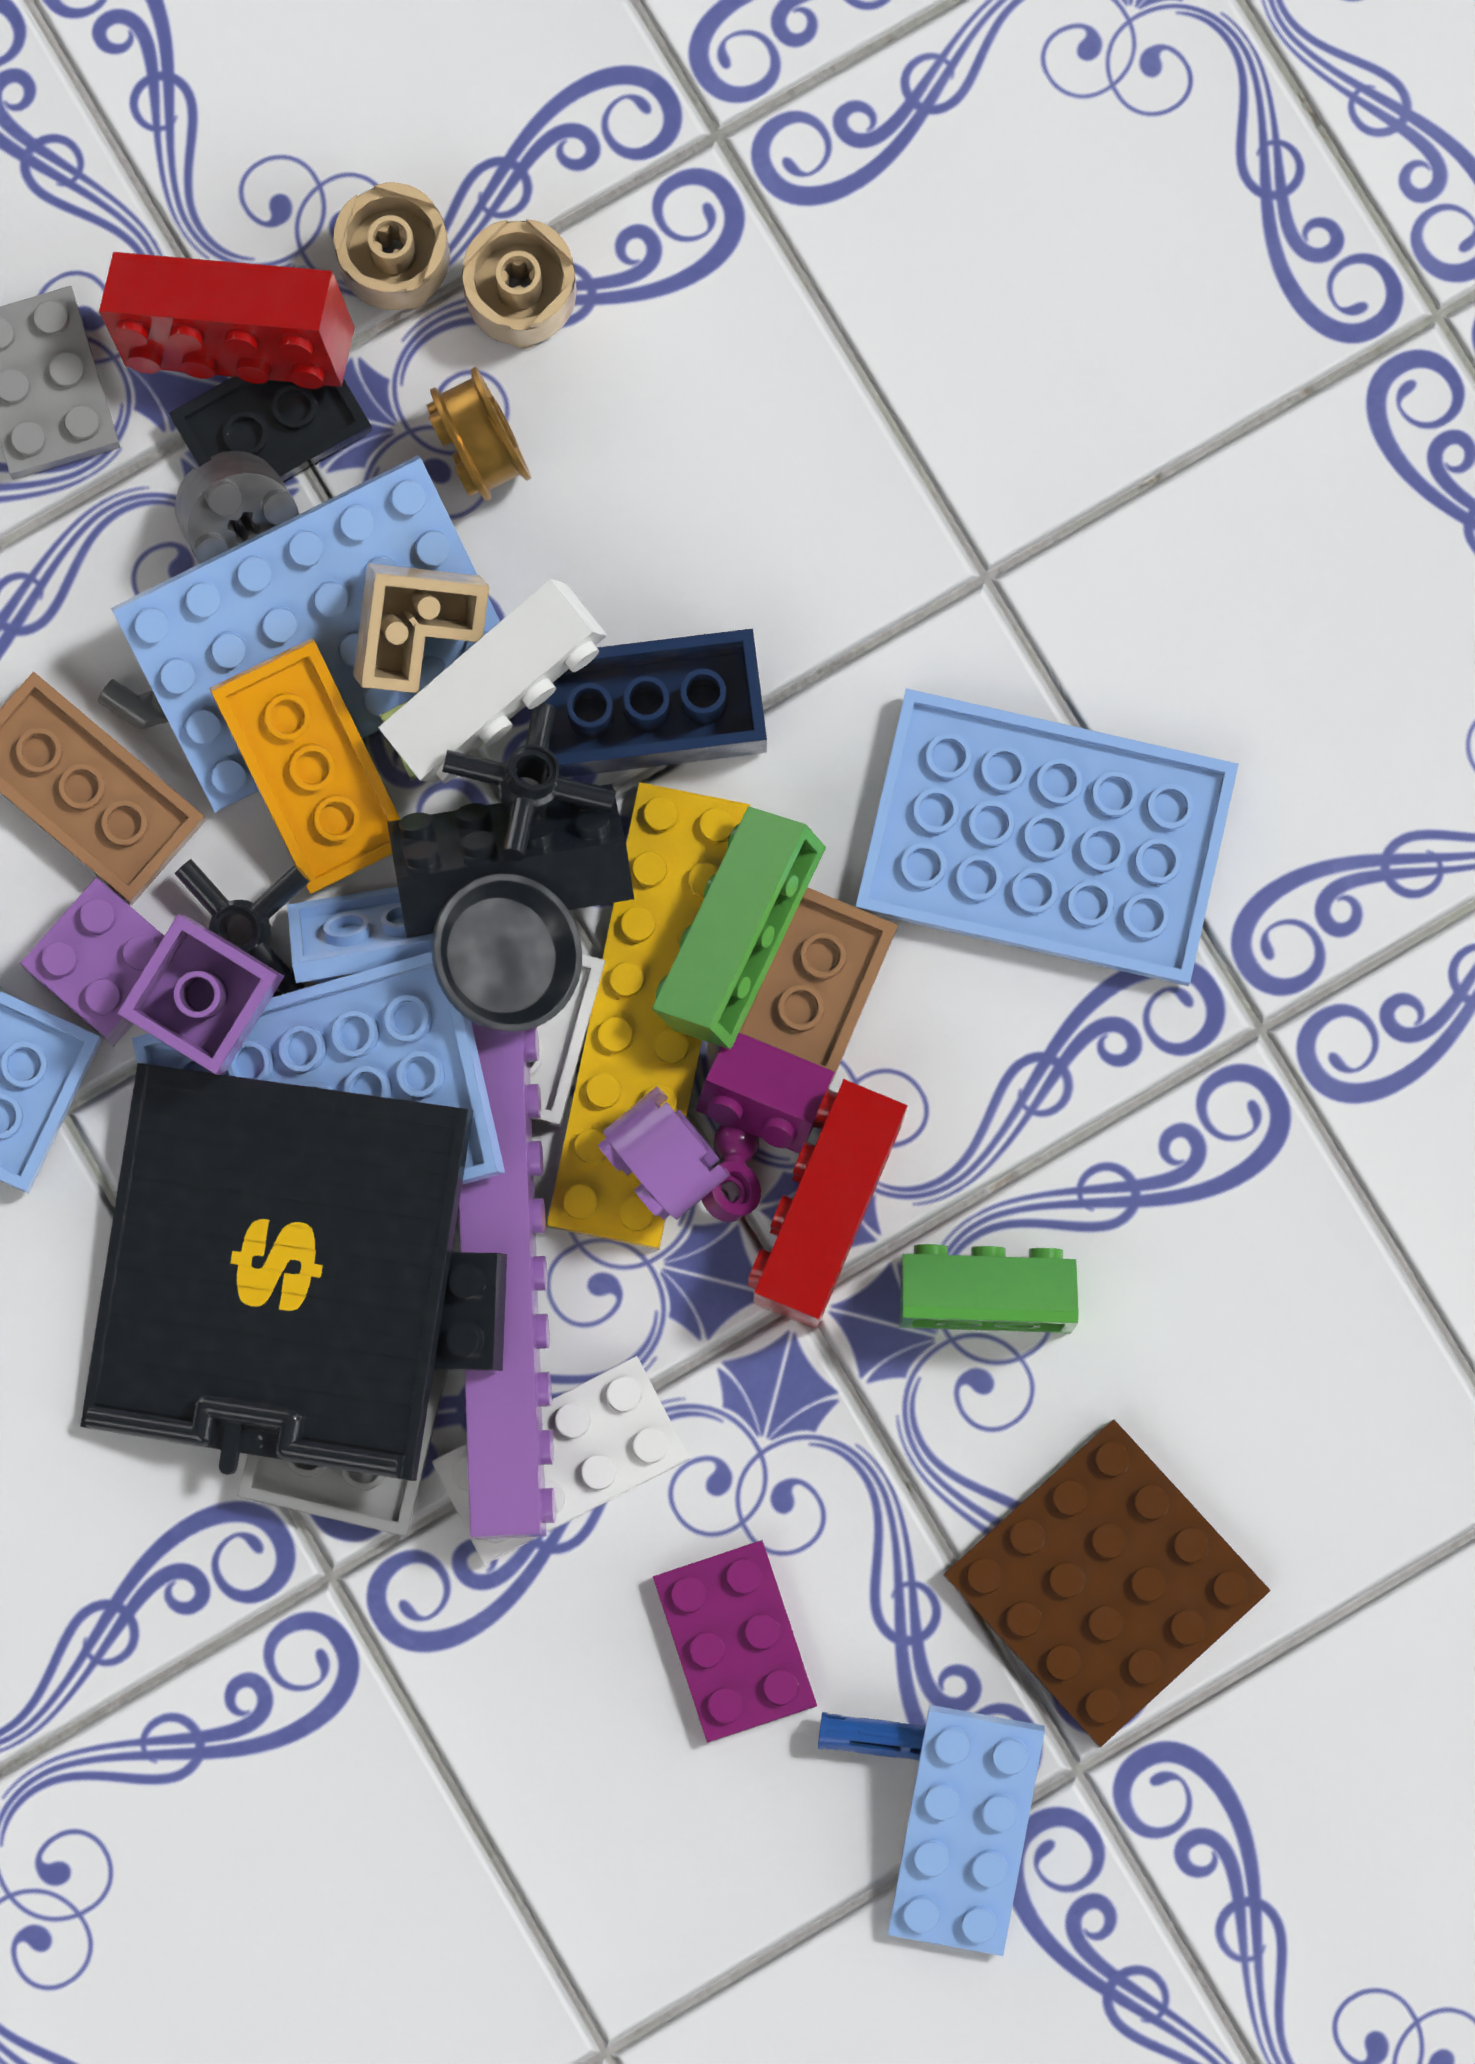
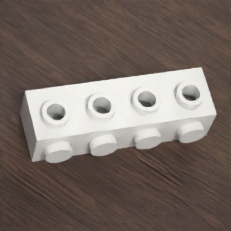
[378,579,607,783]

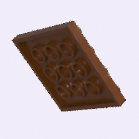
[943,1419,1271,1748]

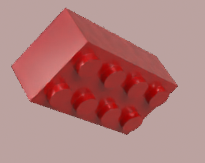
[99,252,355,389]
[747,1079,908,1330]

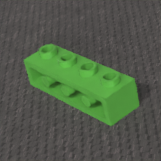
[652,806,826,1050]

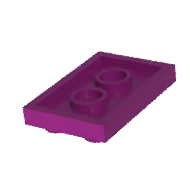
[653,1540,817,1743]

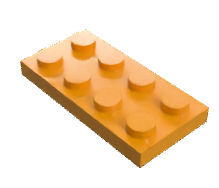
[209,638,401,894]

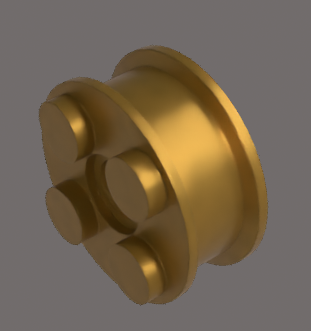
[426,367,532,501]

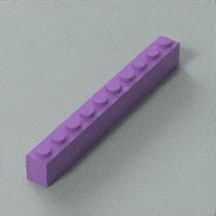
[459,1021,556,1540]

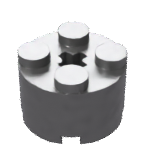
[175,451,299,564]

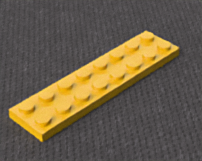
[547,782,750,1250]

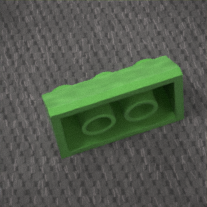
[899,1244,1079,1333]

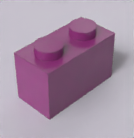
[696,1033,835,1154]

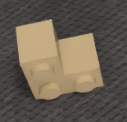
[353,563,490,693]

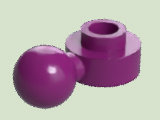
[702,1125,761,1222]

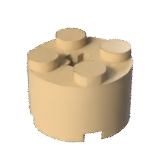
[334,182,450,310]
[462,219,577,348]

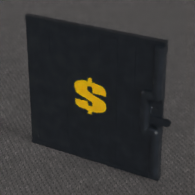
[80,1063,473,1481]

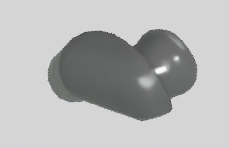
[98,679,168,729]

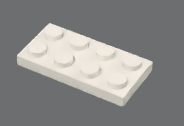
[432,1356,690,1565]

